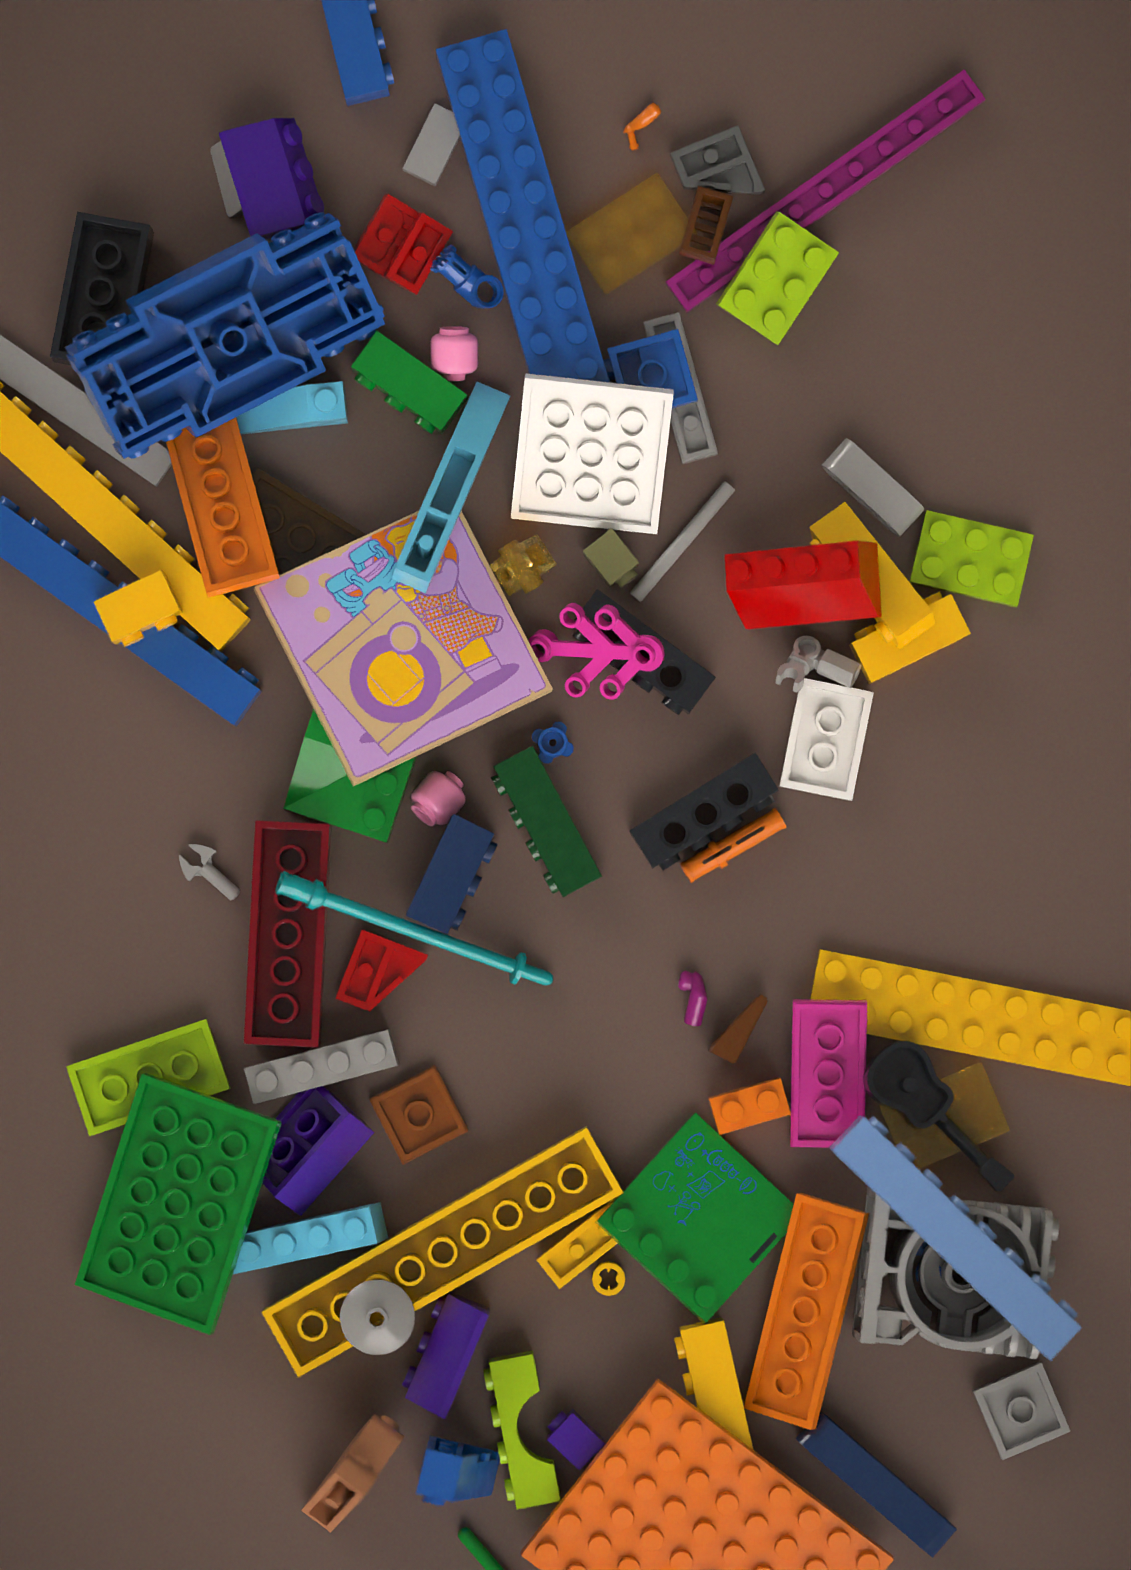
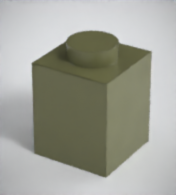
[583,528,639,588]

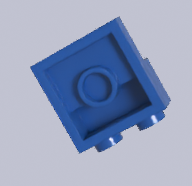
[603,329,698,409]

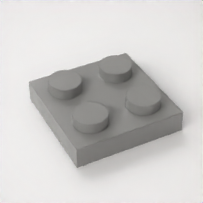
[972,1361,1071,1460]

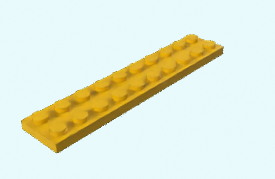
[810,949,1131,1086]

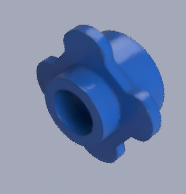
[532,722,574,764]

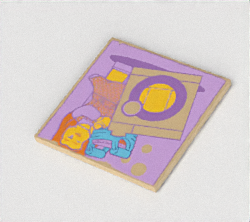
[254,510,553,786]

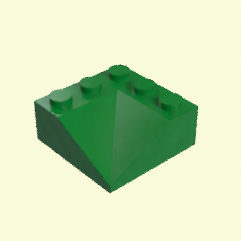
[283,709,417,843]

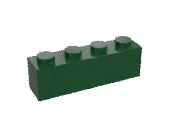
[491,746,602,897]

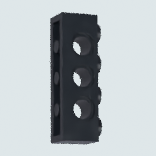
[573,589,716,715]
[629,753,779,871]

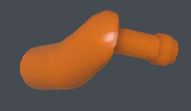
[623,103,661,151]

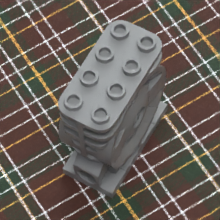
[852,1187,1059,1359]

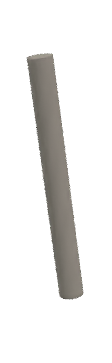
[630,481,735,602]

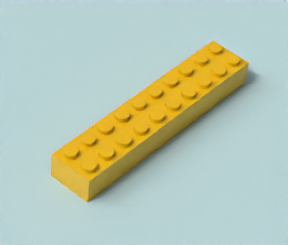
[262,1126,623,1377]

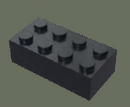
[50,212,154,365]

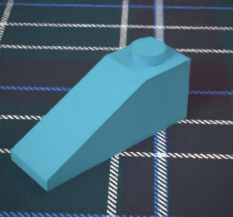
[237,381,348,434]

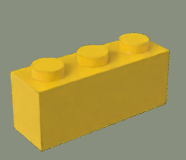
[849,592,971,684]

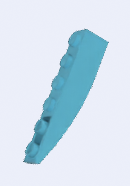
[392,382,510,593]
[233,1202,388,1274]

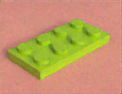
[66,1018,231,1137]

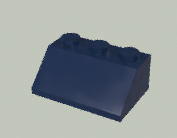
[405,814,498,934]

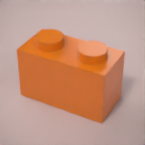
[708,1077,791,1135]

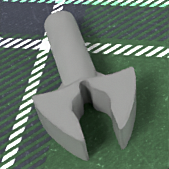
[179,844,240,900]

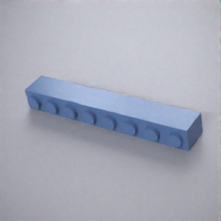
[829,1116,1082,1360]

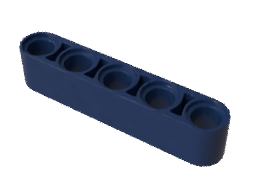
[795,1411,957,1557]

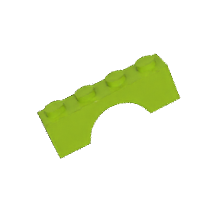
[483,1350,561,1509]

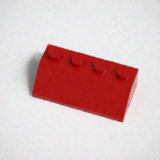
[724,540,882,630]

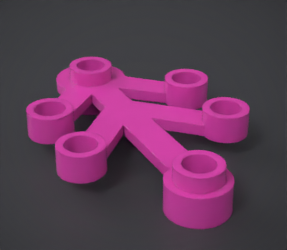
[528,603,664,700]

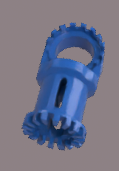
[430,245,504,309]

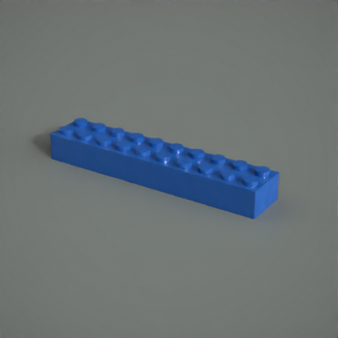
[436,29,610,383]

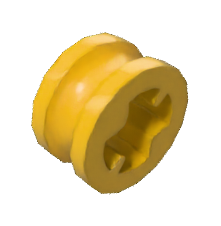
[592,1261,625,1296]

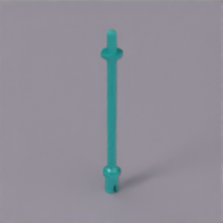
[275,871,553,986]

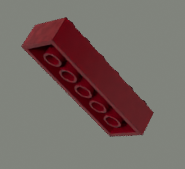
[244,820,332,1047]

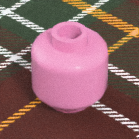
[430,326,478,381]
[411,771,465,826]

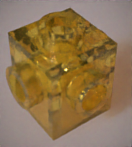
[490,534,557,596]

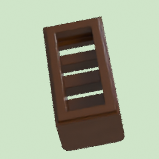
[679,185,733,265]
[708,994,768,1064]

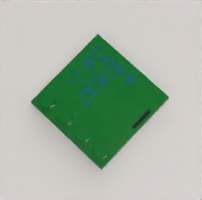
[595,1113,794,1324]

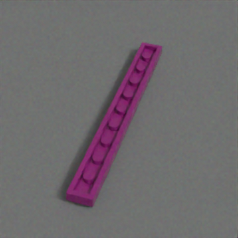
[665,69,986,313]

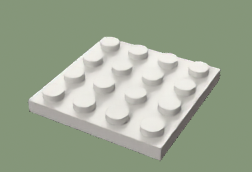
[511,374,674,534]

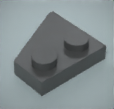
[670,125,765,195]

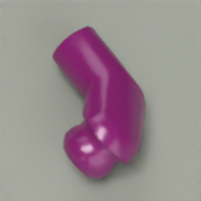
[678,970,708,1026]

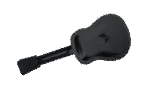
[863,1041,1014,1192]

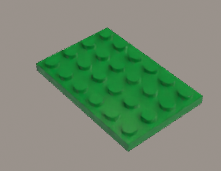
[74,1073,282,1335]

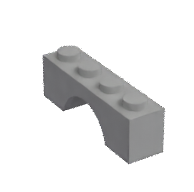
[244,1029,399,1104]

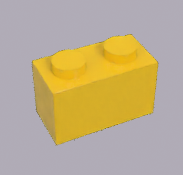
[93,570,183,647]

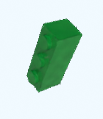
[351,331,468,435]

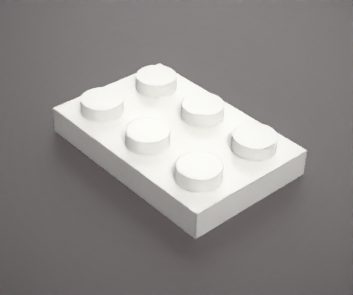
[779,678,874,801]

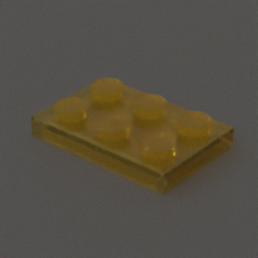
[566,172,698,296]
[878,1062,1010,1169]

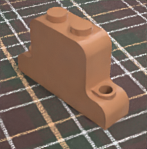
[301,1414,405,1532]

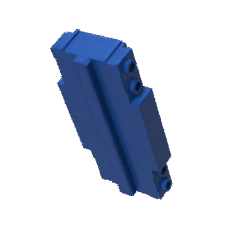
[65,213,385,459]

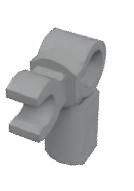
[775,636,861,693]

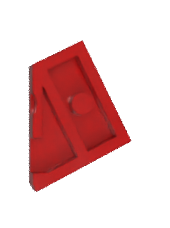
[335,929,428,1012]

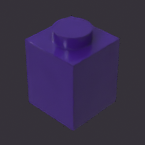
[547,1408,605,1471]

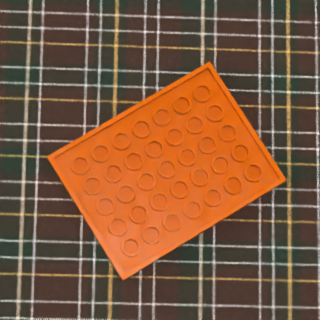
[521,1378,894,1570]

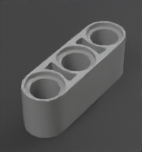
[821,438,925,537]

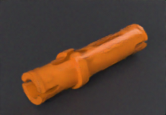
[679,808,787,883]

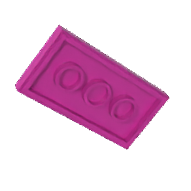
[790,999,867,1148]

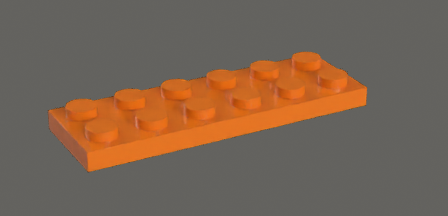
[166,418,280,598]
[744,1193,870,1430]

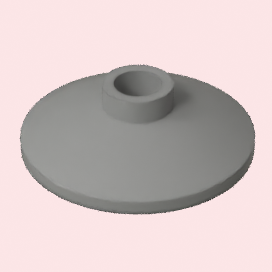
[340,1279,415,1355]

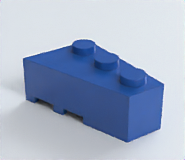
[416,1435,500,1506]

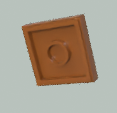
[369,1065,469,1165]

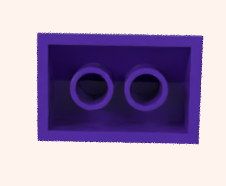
[219,118,324,239]
[262,1086,374,1216]
[402,1291,490,1419]

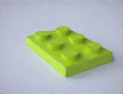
[716,211,839,345]
[909,510,1034,607]

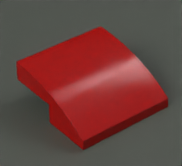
[354,194,453,295]

